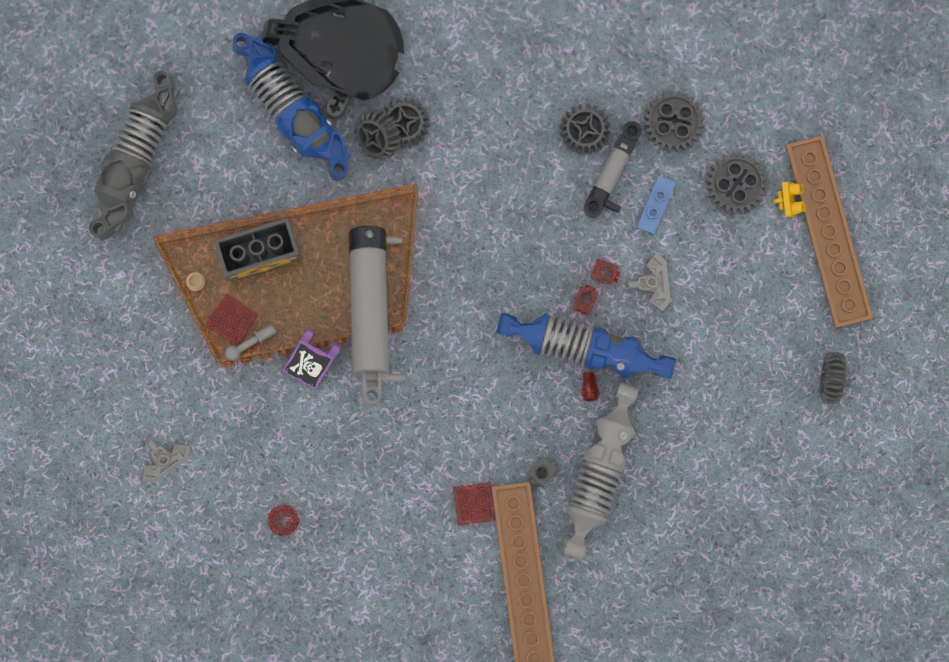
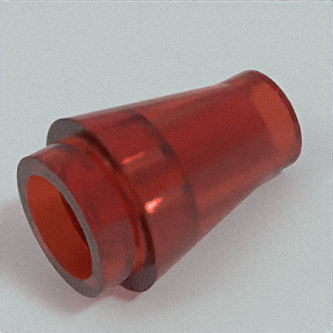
[581,372,600,401]

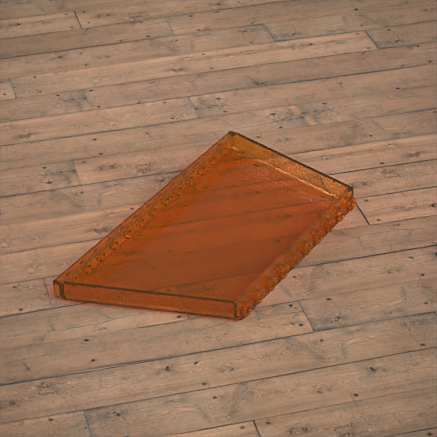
[154,183,418,367]

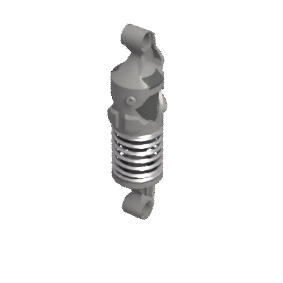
[563,382,639,561]

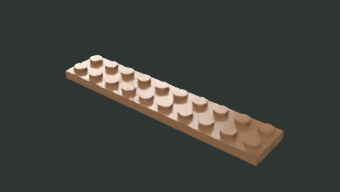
[786,135,873,328]
[492,482,554,662]

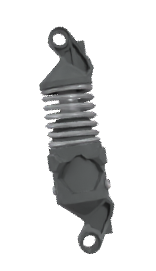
[89,71,180,240]

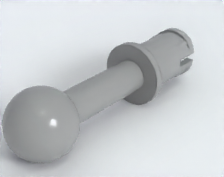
[225,324,277,361]

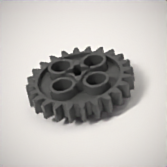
[643,90,705,153]
[706,152,768,215]

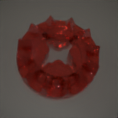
[268,505,299,536]

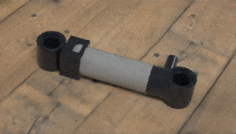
[584,121,642,218]

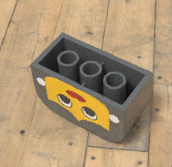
[213,218,301,281]

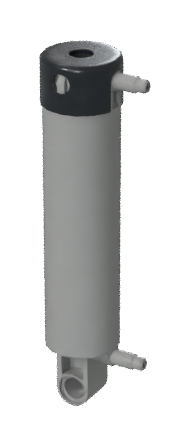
[348,226,406,408]

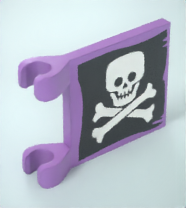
[282,327,341,389]

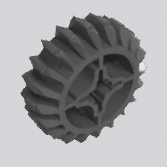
[383,98,430,149]
[559,104,611,155]
[353,109,402,160]
[819,352,847,404]

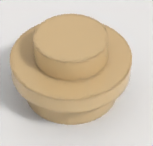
[186,272,205,291]

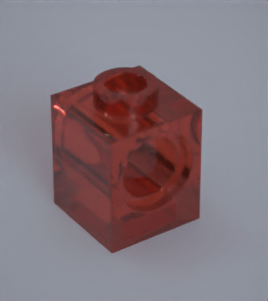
[590,258,621,286]
[572,285,599,316]

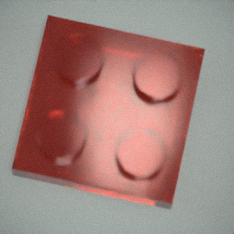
[205,293,259,346]
[453,482,496,526]

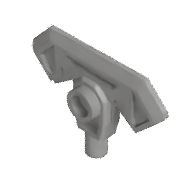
[628,254,671,311]
[142,438,191,482]

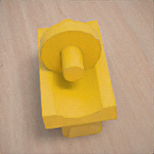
[773,182,805,217]

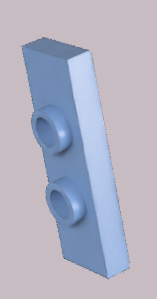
[636,175,676,235]

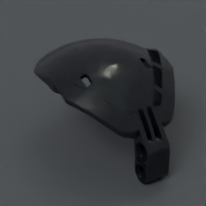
[261,0,404,100]

